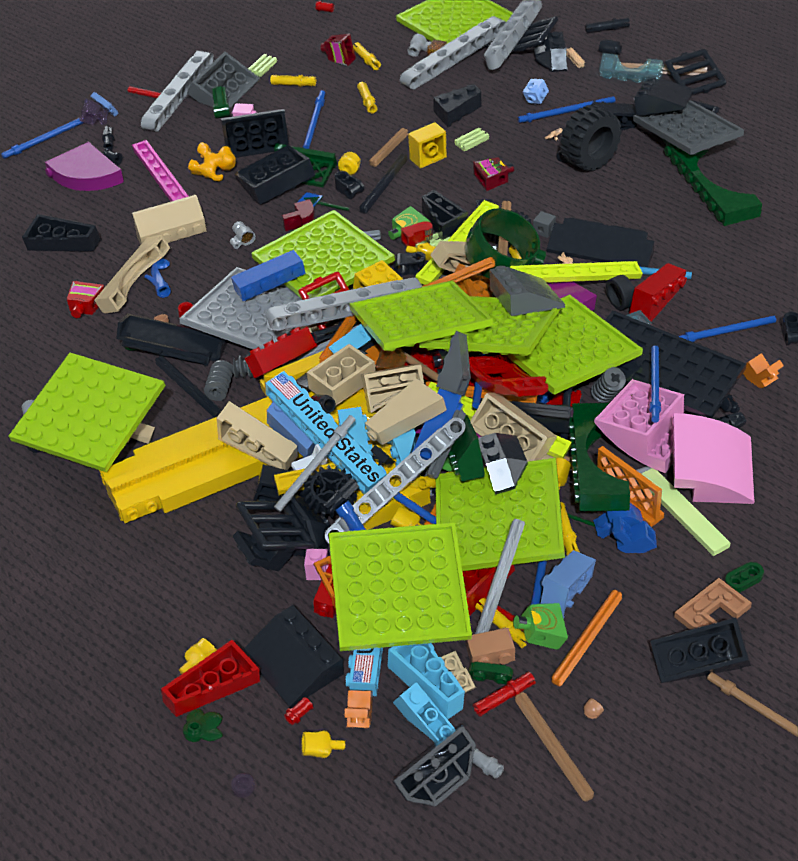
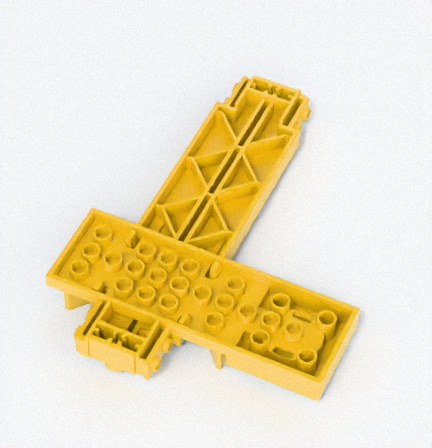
[99,351,431,530]

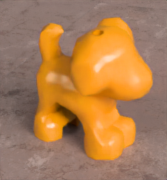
[188,142,236,181]

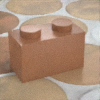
[466,628,515,664]

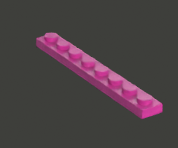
[132,140,189,202]

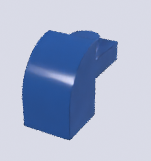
[594,503,643,538]
[612,515,657,553]

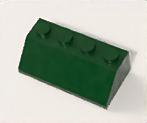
[448,415,485,481]

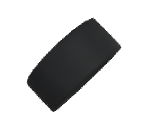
[606,275,634,311]

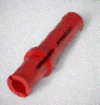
[473,671,536,717]

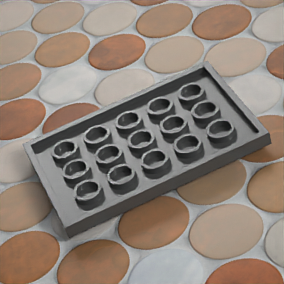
[633,100,744,155]

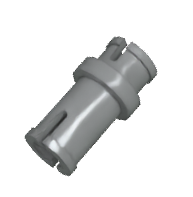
[473,748,504,778]

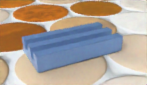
[91,92,118,117]

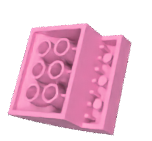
[594,379,685,473]
[673,413,754,504]

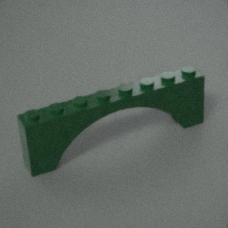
[664,141,762,226]
[569,403,630,511]

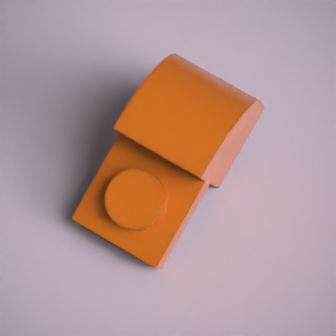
[743,353,784,388]
[344,690,373,728]

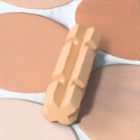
[566,48,585,68]

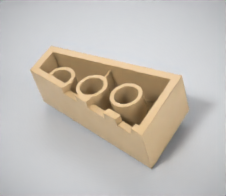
[217,401,298,470]

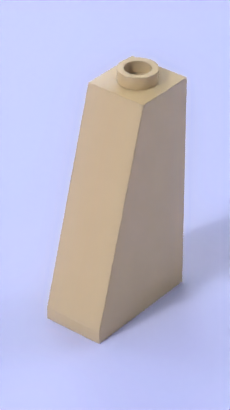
[365,378,447,445]

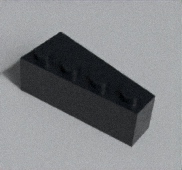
[22,214,101,251]

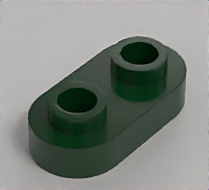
[725,562,764,593]
[468,662,513,684]

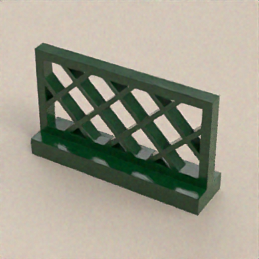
[274,144,337,188]

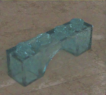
[599,53,664,83]

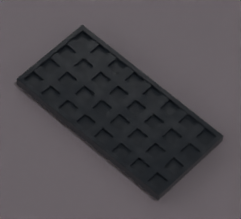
[601,310,747,419]

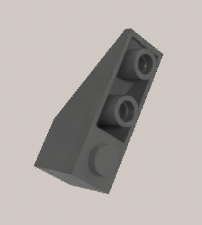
[437,331,471,396]

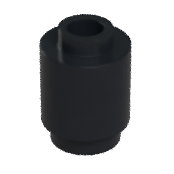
[599,39,622,57]
[311,394,336,414]

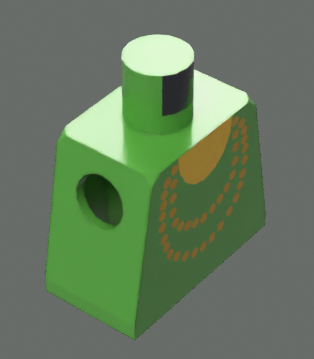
[388,206,430,240]
[514,603,568,650]

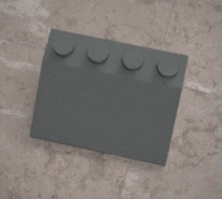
[187,52,260,109]
[489,266,565,316]

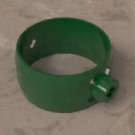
[464,208,546,279]

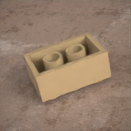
[307,344,376,406]

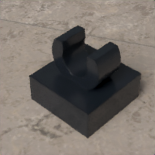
[370,445,395,468]

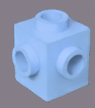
[523,79,549,104]

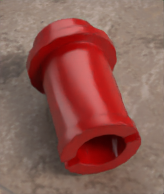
[315,0,334,12]
[284,697,313,725]

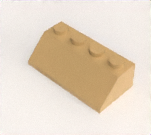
[132,195,206,245]
[470,393,557,462]

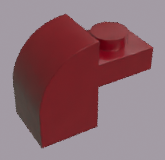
[282,199,315,231]

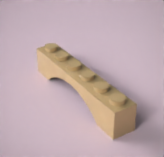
[94,235,170,313]

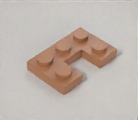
[674,578,751,630]

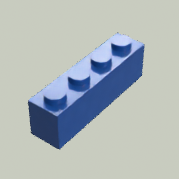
[231,250,305,301]
[412,388,464,468]

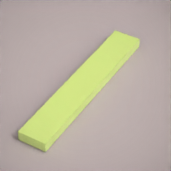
[641,468,730,556]

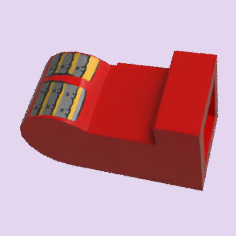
[401,221,433,247]

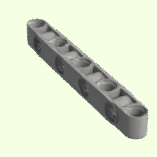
[484,0,542,70]
[400,16,506,89]
[141,51,213,131]
[265,278,423,331]
[325,418,465,544]

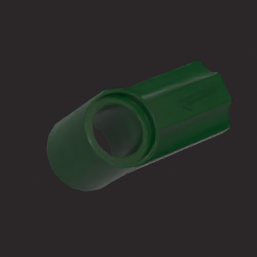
[212,86,230,118]

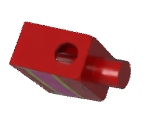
[67,281,104,318]

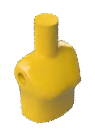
[406,242,436,261]
[556,458,571,490]
[390,506,422,527]
[179,638,216,674]
[302,731,345,758]

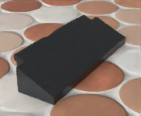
[547,218,655,268]
[116,314,228,366]

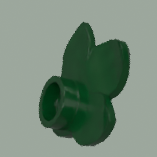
[183,709,223,742]

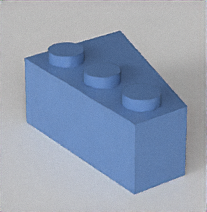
[267,402,315,458]
[540,550,596,619]

